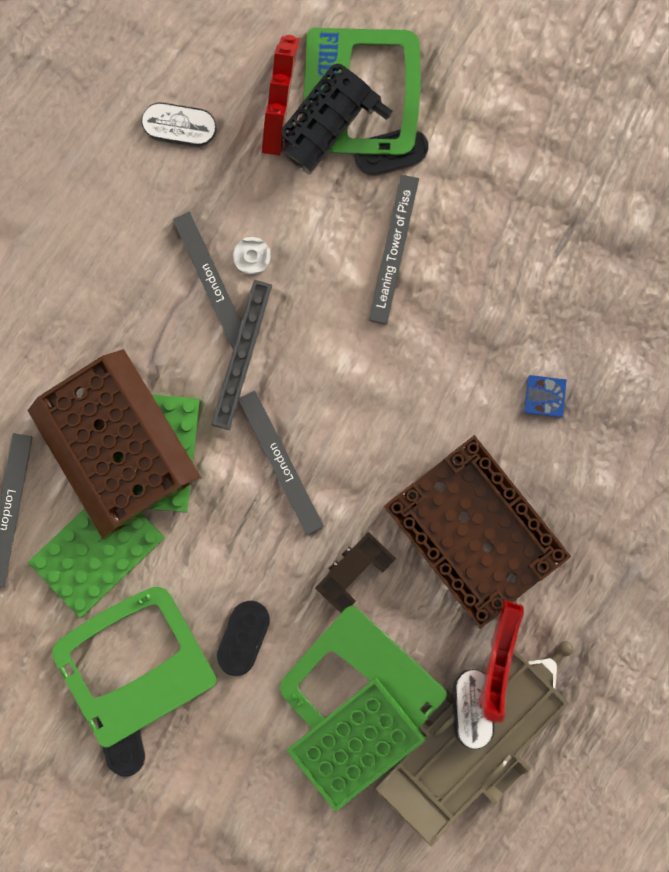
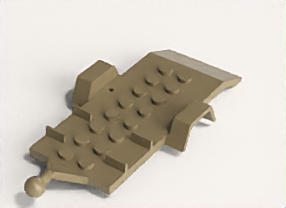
[375,641,574,846]

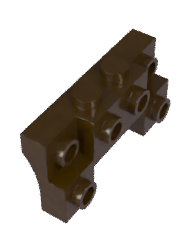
[315,532,396,613]

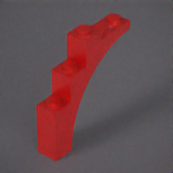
[261,35,300,156]
[478,600,524,723]

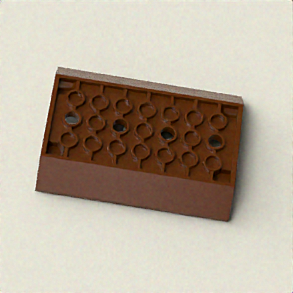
[27,349,202,540]
[383,435,572,629]

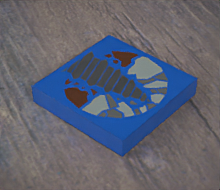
[524,375,567,418]

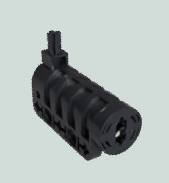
[281,63,393,174]

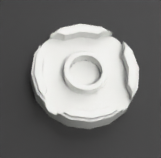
[233,237,271,275]

